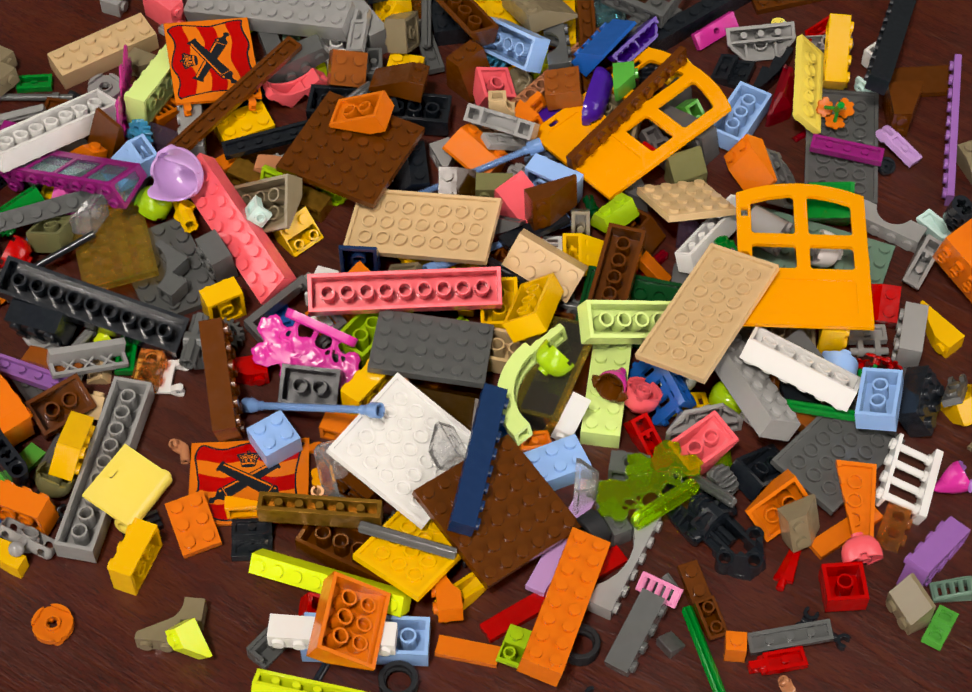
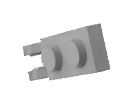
[346,8,371,52]

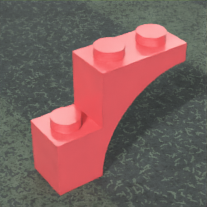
[262,68,327,108]

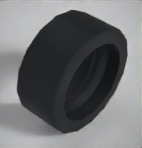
[567,624,601,666]
[378,660,419,692]

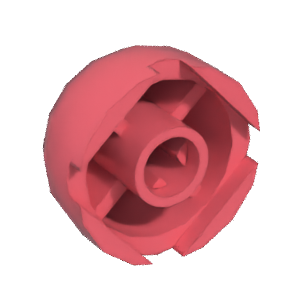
[624,376,663,414]
[841,532,883,565]

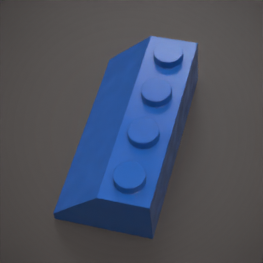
[571,19,637,77]

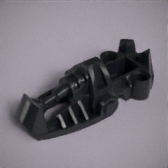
[655,470,766,581]

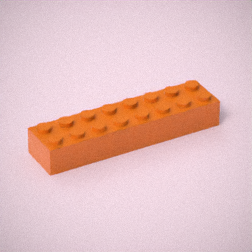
[516,527,611,687]

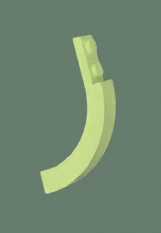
[498,323,568,446]

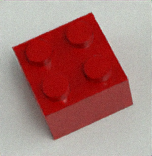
[818,561,869,612]

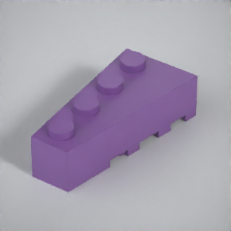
[896,516,971,587]

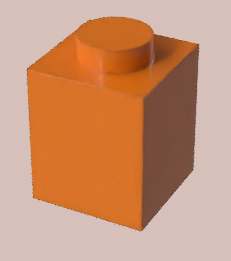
[723,631,747,663]

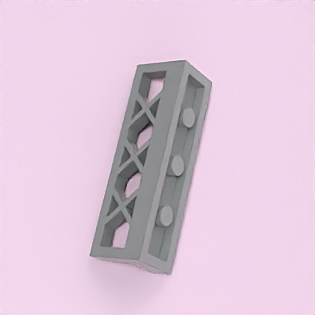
[46,337,129,379]

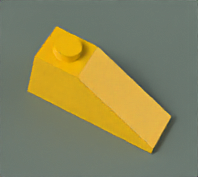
[920,300,965,359]

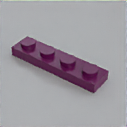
[809,134,885,167]

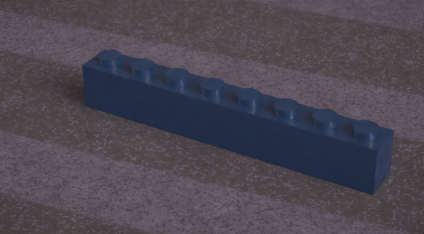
[447,383,509,537]

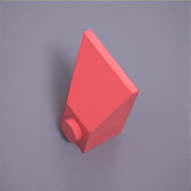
[473,67,516,108]

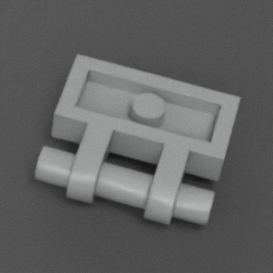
[848,324,889,357]

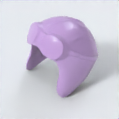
[147,144,204,202]

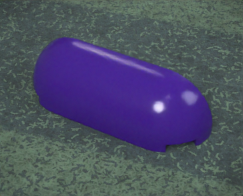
[607,16,659,63]
[582,66,613,125]

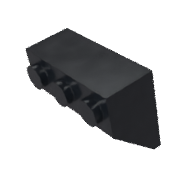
[392,141,430,192]

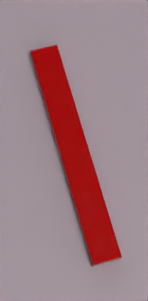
[479,545,628,643]

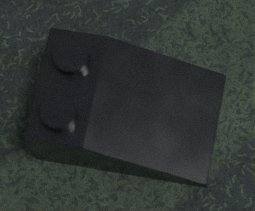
[730,443,782,502]

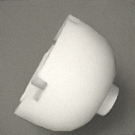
[810,229,843,268]

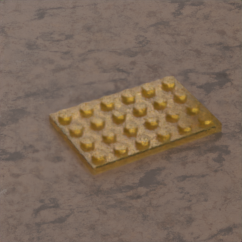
[73,203,160,289]

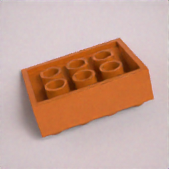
[306,571,391,671]

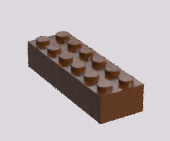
[588,222,646,300]
[198,317,246,442]
[295,525,393,586]

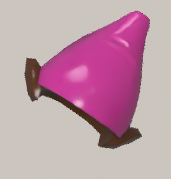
[591,367,628,402]

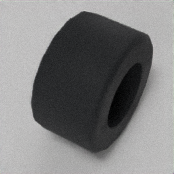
[576,509,612,541]

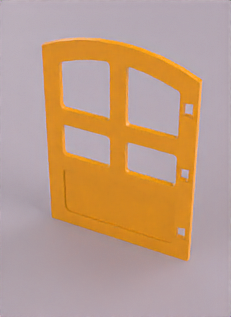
[537,47,731,200]
[735,183,875,331]

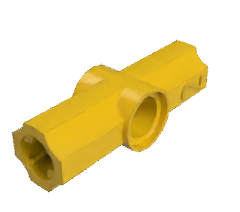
[172,199,199,233]

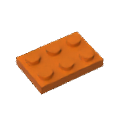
[165,490,223,559]

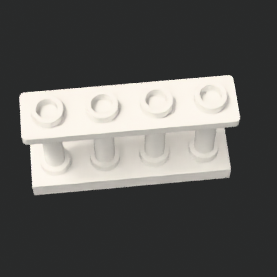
[875,433,944,526]

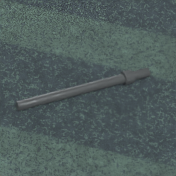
[0,92,75,101]

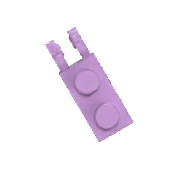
[875,125,922,168]

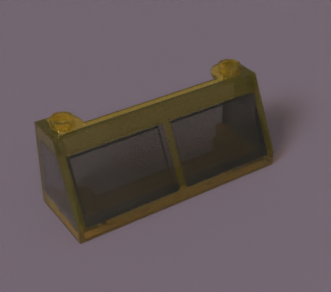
[517,316,592,435]

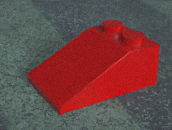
[871,284,902,328]

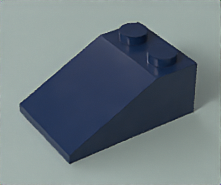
[339,245,381,273]

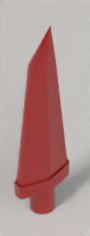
[773,550,801,592]

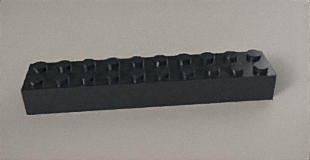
[0,255,191,359]

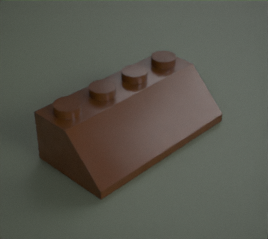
[436,0,499,46]

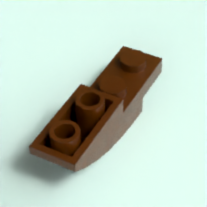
[677,559,728,641]

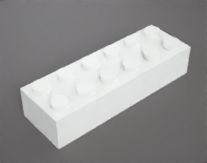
[739,327,861,412]

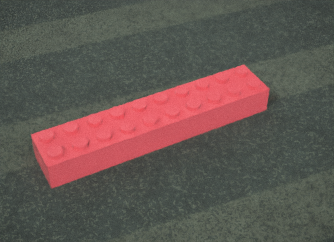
[191,153,297,305]
[307,266,502,316]

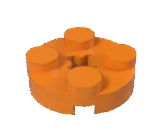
[31,604,75,646]

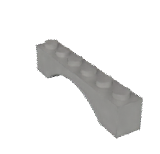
[588,504,663,620]

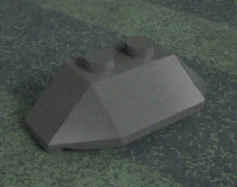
[766,148,796,210]

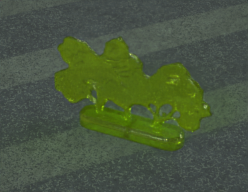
[596,440,704,530]

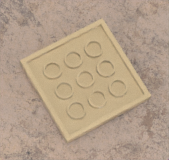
[637,179,736,223]

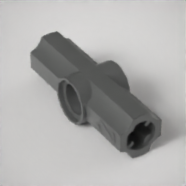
[179,312,209,369]

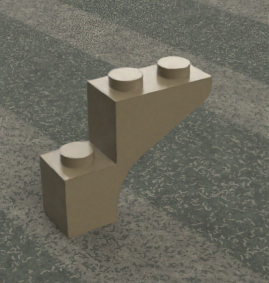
[0,45,20,97]
[134,597,208,652]

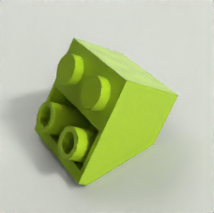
[496,624,532,668]

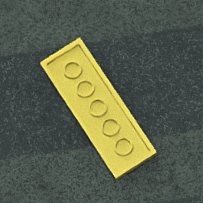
[792,34,824,134]

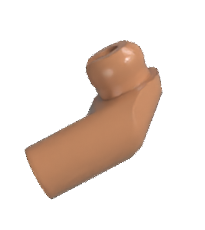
[168,438,190,464]
[778,675,796,692]

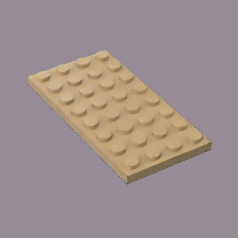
[343,189,503,265]
[635,243,780,384]

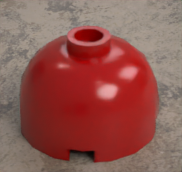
[0,234,33,269]

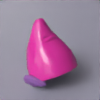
[934,461,972,494]

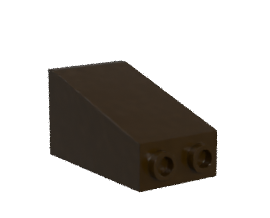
[414,385,480,431]

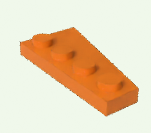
[835,460,877,537]

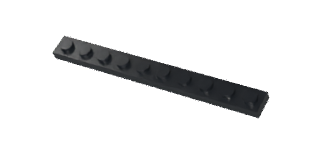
[221,97,401,160]

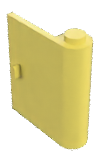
[82,444,173,534]

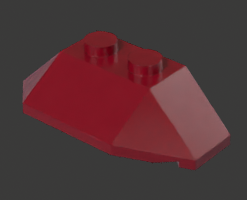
[765,64,795,127]

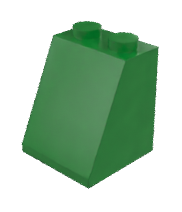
[807,182,855,226]

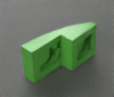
[921,605,959,651]

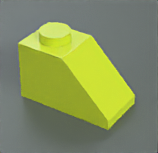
[165,618,212,660]

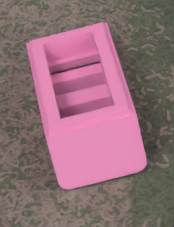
[635,571,683,609]

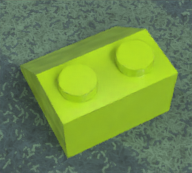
[590,192,640,233]

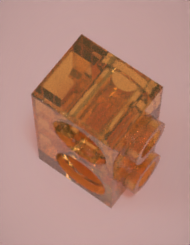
[131,348,168,393]
[876,502,913,553]

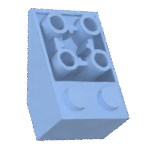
[101,133,157,192]

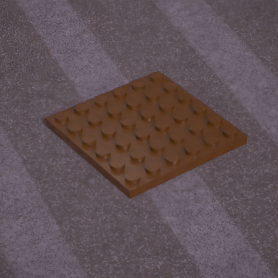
[276,91,425,209]
[412,434,582,590]

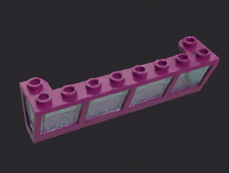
[0,150,147,209]

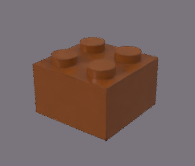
[327,49,368,88]
[543,66,583,111]

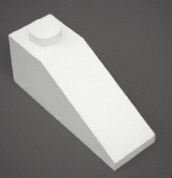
[550,392,591,441]

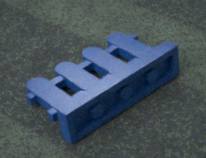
[629,361,697,426]

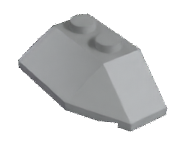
[725,21,796,61]
[665,403,743,445]

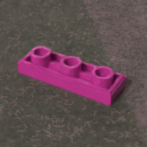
[691,11,739,50]

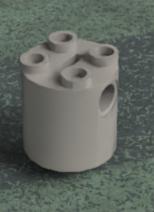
[742,206,794,257]

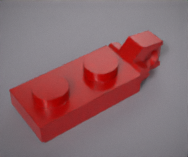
[747,646,809,675]

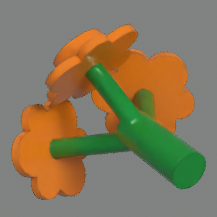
[816,97,855,129]

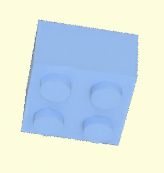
[246,410,303,469]

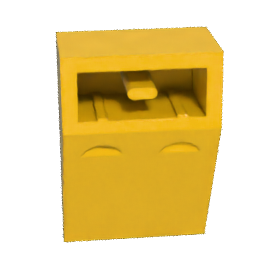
[562,233,604,276]

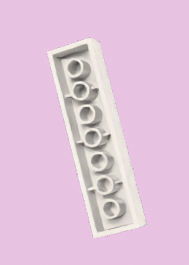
[0,88,116,173]

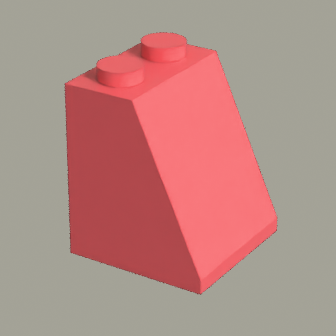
[143,0,186,25]
[494,170,534,224]

